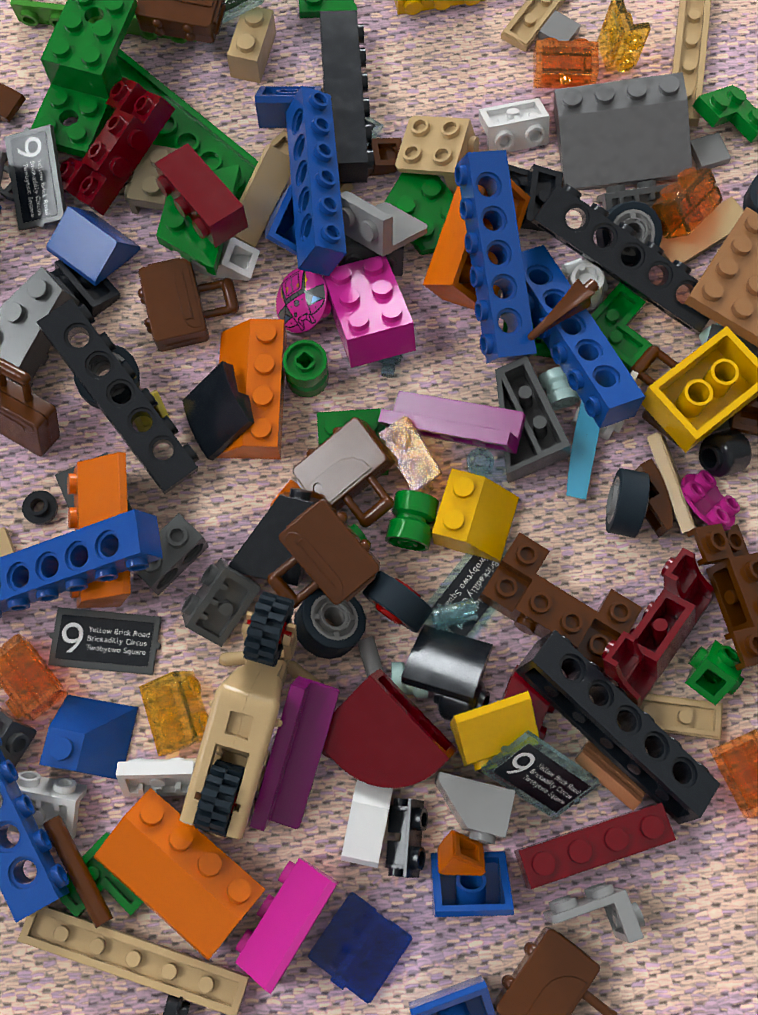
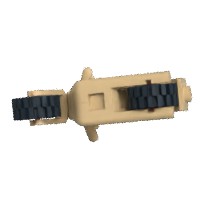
[179,591,321,839]

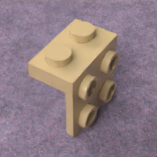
[395,116,479,194]

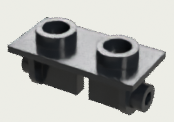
[385,798,428,878]

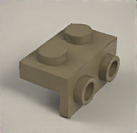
[124,144,177,214]

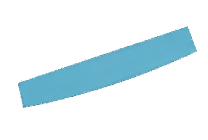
[566,402,600,500]

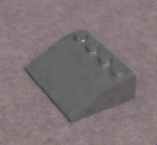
[553,72,693,191]

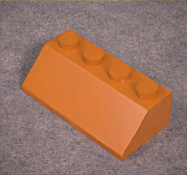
[423,179,531,310]
[217,319,287,459]
[67,452,131,608]
[94,788,266,961]

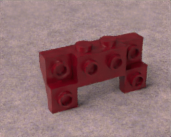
[60,77,175,216]
[602,548,714,707]

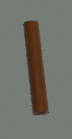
[43,815,113,928]

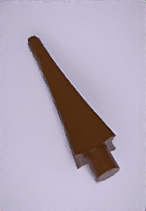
[527,279,599,341]

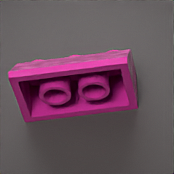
[235,858,339,994]

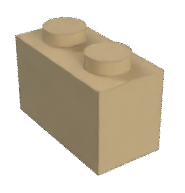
[227,4,276,83]

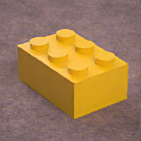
[642,326,758,453]

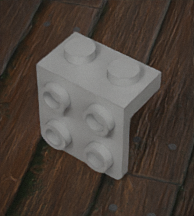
[341,191,428,257]
[543,882,645,943]

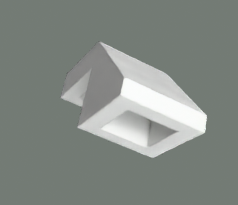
[180,237,260,281]
[341,779,393,868]

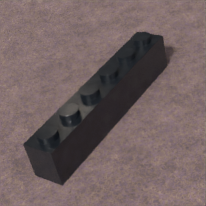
[320,10,374,183]

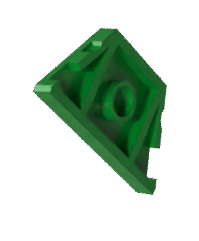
[156,165,242,275]
[385,173,454,255]

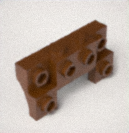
[686,523,758,671]
[478,532,642,673]

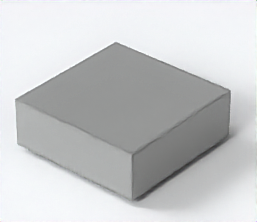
[538,10,581,52]
[690,132,731,172]

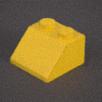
[432,468,519,563]
[450,691,540,771]

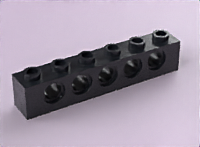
[531,184,710,333]
[37,298,199,495]
[515,630,720,824]

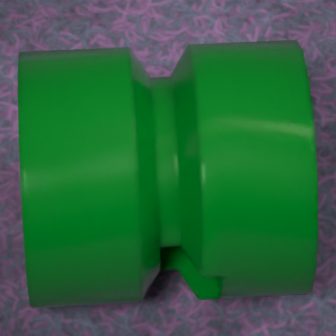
[283,340,329,398]
[385,490,439,551]

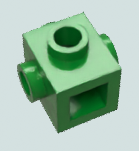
[685,640,744,706]

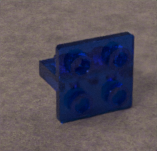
[308,892,412,1003]

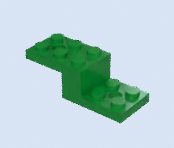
[31,0,137,158]

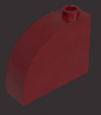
[322,669,458,788]

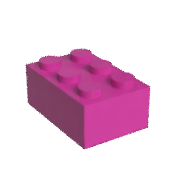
[322,255,416,368]

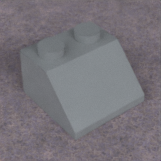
[435,772,516,844]

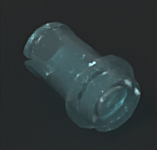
[466,448,494,477]
[431,598,478,632]

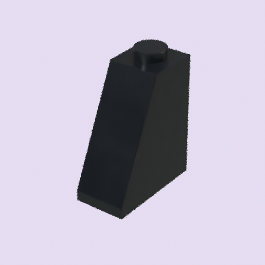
[229,488,319,586]

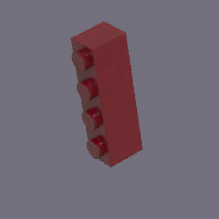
[514,802,676,889]

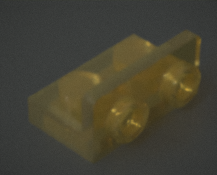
[597,0,651,72]
[378,416,442,494]
[139,671,209,756]

